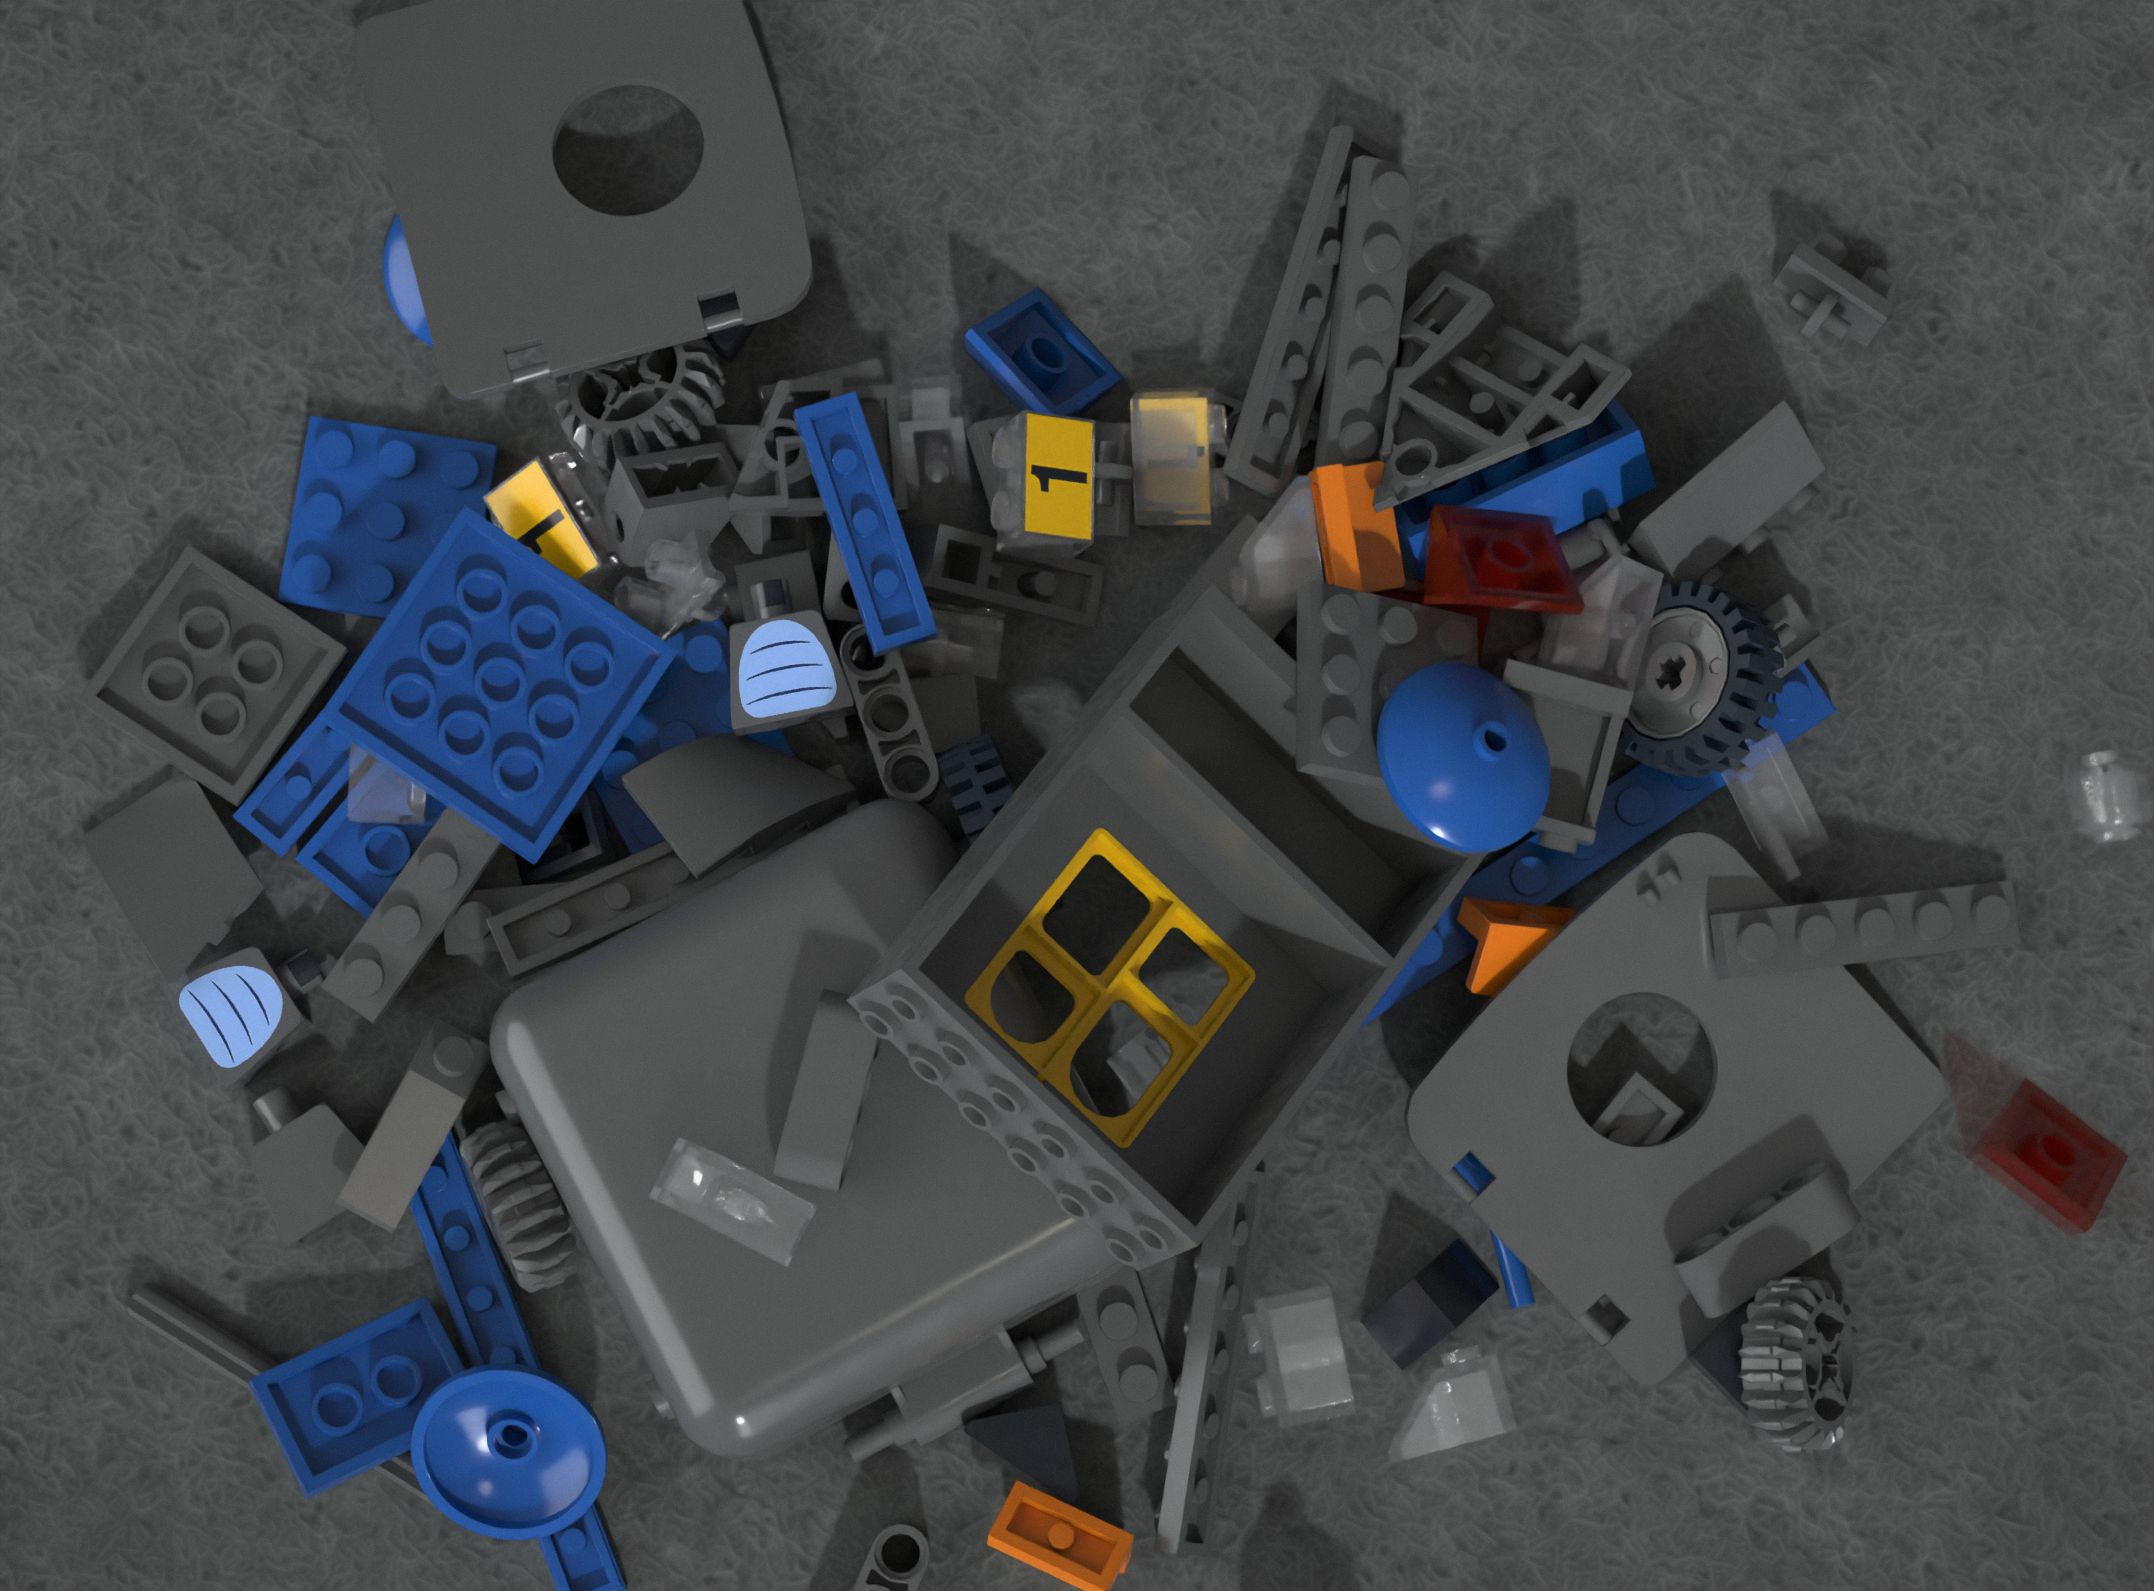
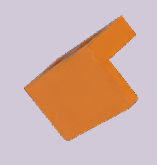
[1308,461,1405,593]
[1457,896,1578,996]
[987,1480,1135,1591]

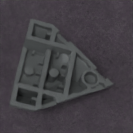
[1372,270,1632,513]

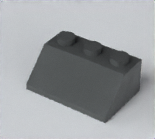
[1626,400,1825,586]

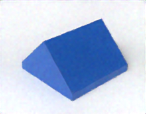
[964,287,1123,420]

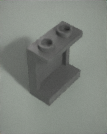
[1485,659,1634,854]

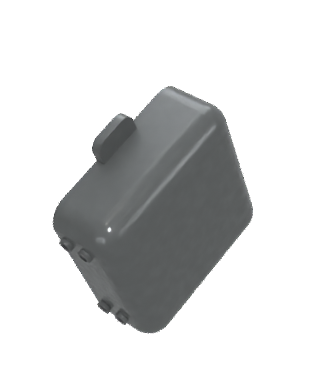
[489,798,1125,1463]

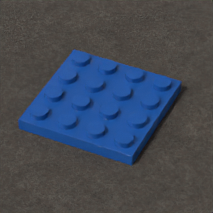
[317,505,678,864]

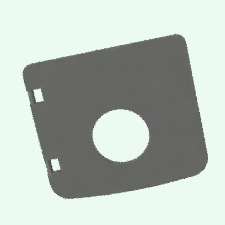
[354,0,814,400]
[1404,831,1947,1385]

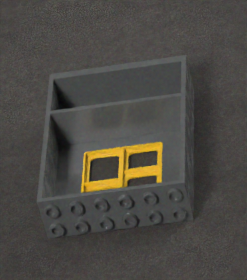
[846,582,1487,1271]

